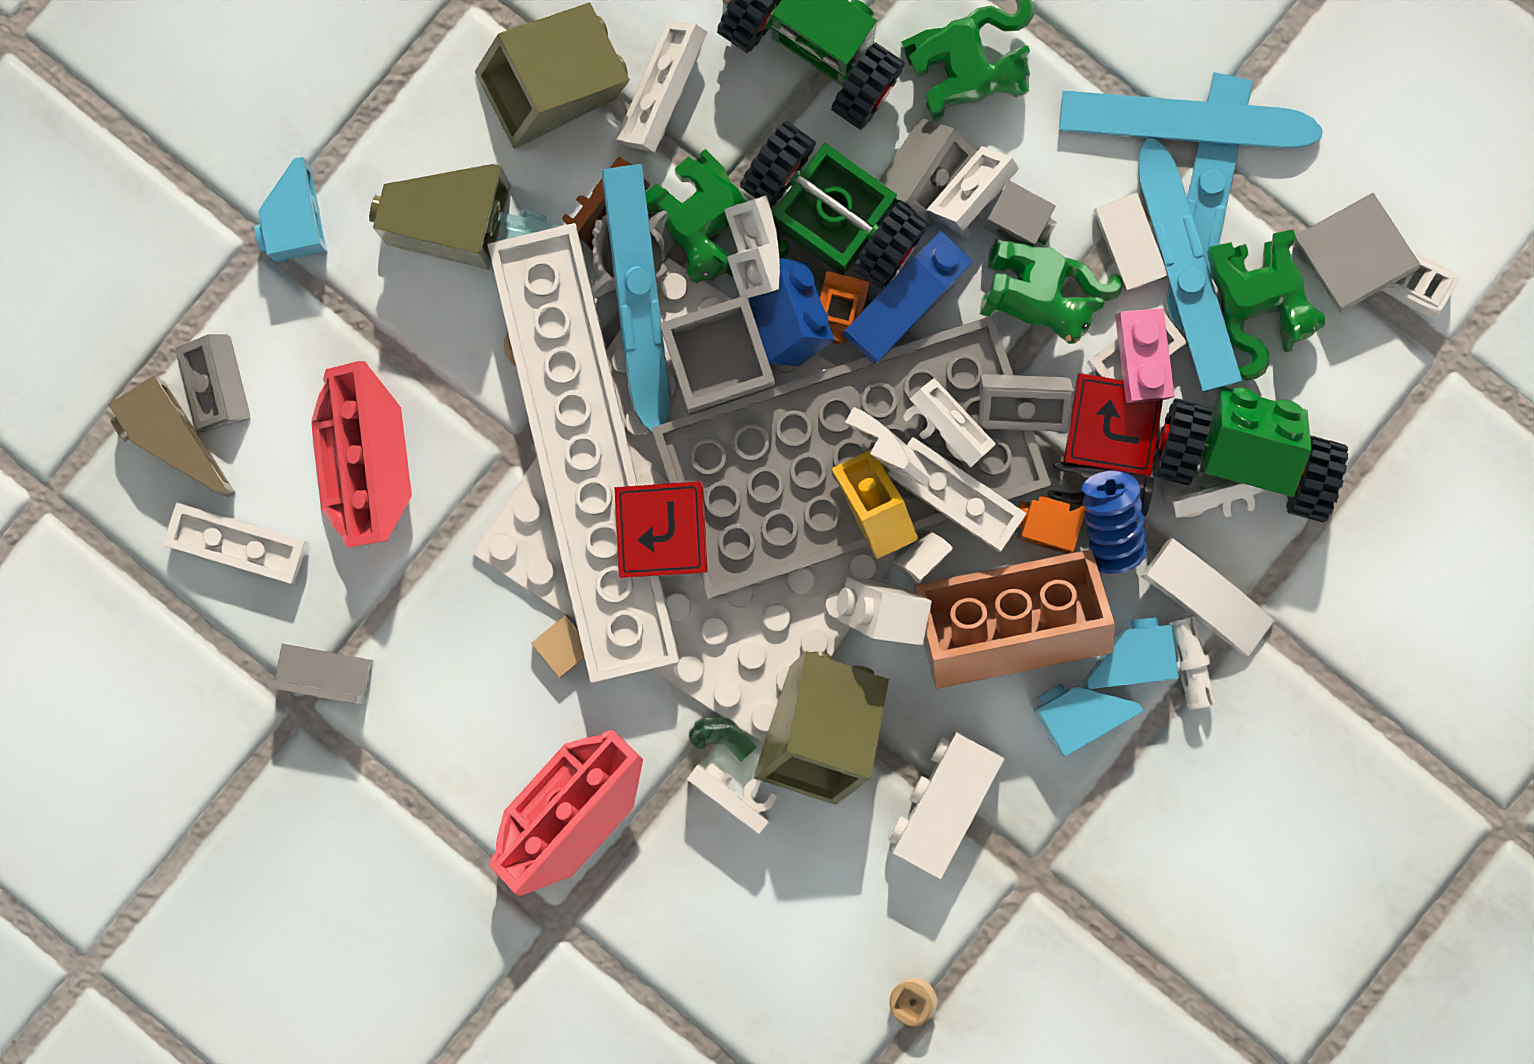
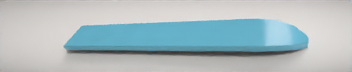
[1167,72,1253,329]
[1059,90,1323,148]
[1138,138,1242,393]
[601,164,670,433]

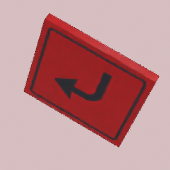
[1063,373,1163,476]
[614,481,708,578]

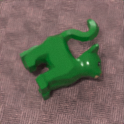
[901,0,1034,122]
[645,149,790,283]
[1207,229,1325,381]
[980,239,1122,344]

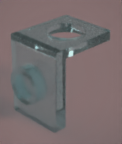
[498,210,559,234]

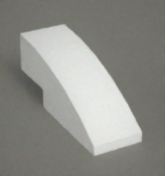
[1141,539,1274,657]

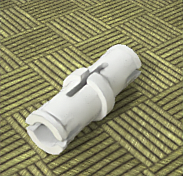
[1167,616,1216,710]

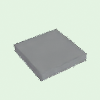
[1295,193,1420,313]

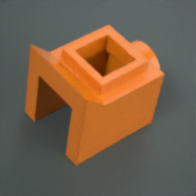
[820,271,870,345]
[1017,495,1086,554]

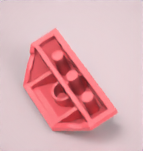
[311,361,412,548]
[489,730,643,896]

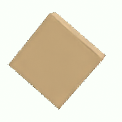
[531,615,585,678]

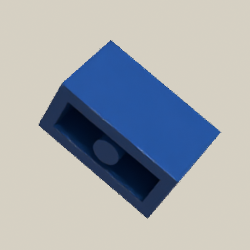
[748,258,835,366]

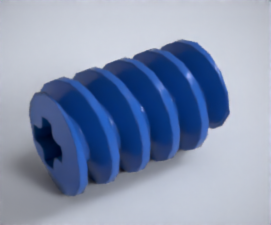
[1081,470,1147,574]

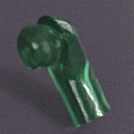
[689,717,757,762]

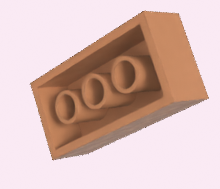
[914,549,1115,689]

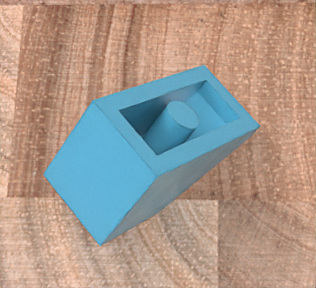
[254,157,328,262]
[1082,617,1179,689]
[1033,683,1143,757]

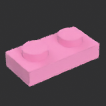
[1115,308,1175,403]

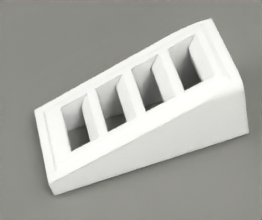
[1382,252,1461,319]

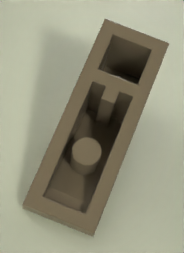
[108,376,235,497]

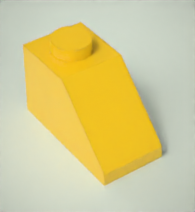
[832,449,918,559]

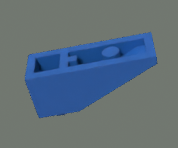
[842,231,974,365]

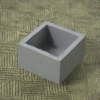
[660,295,775,415]

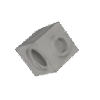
[984,180,1057,246]

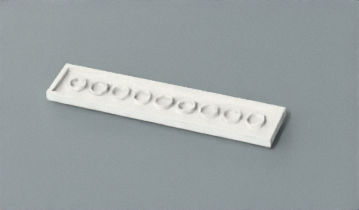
[488,223,680,683]

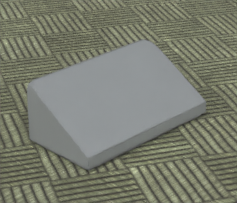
[176,334,250,433]
[979,374,1074,432]

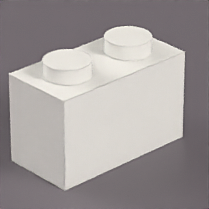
[837,576,932,646]

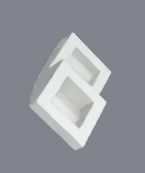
[724,195,780,298]
[845,407,930,486]
[893,530,953,584]

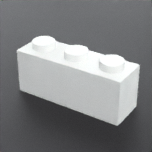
[888,732,1005,879]

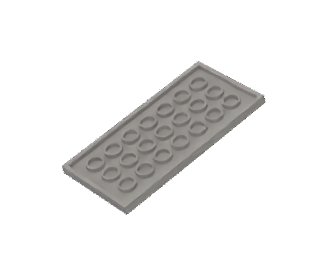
[652,315,1051,600]

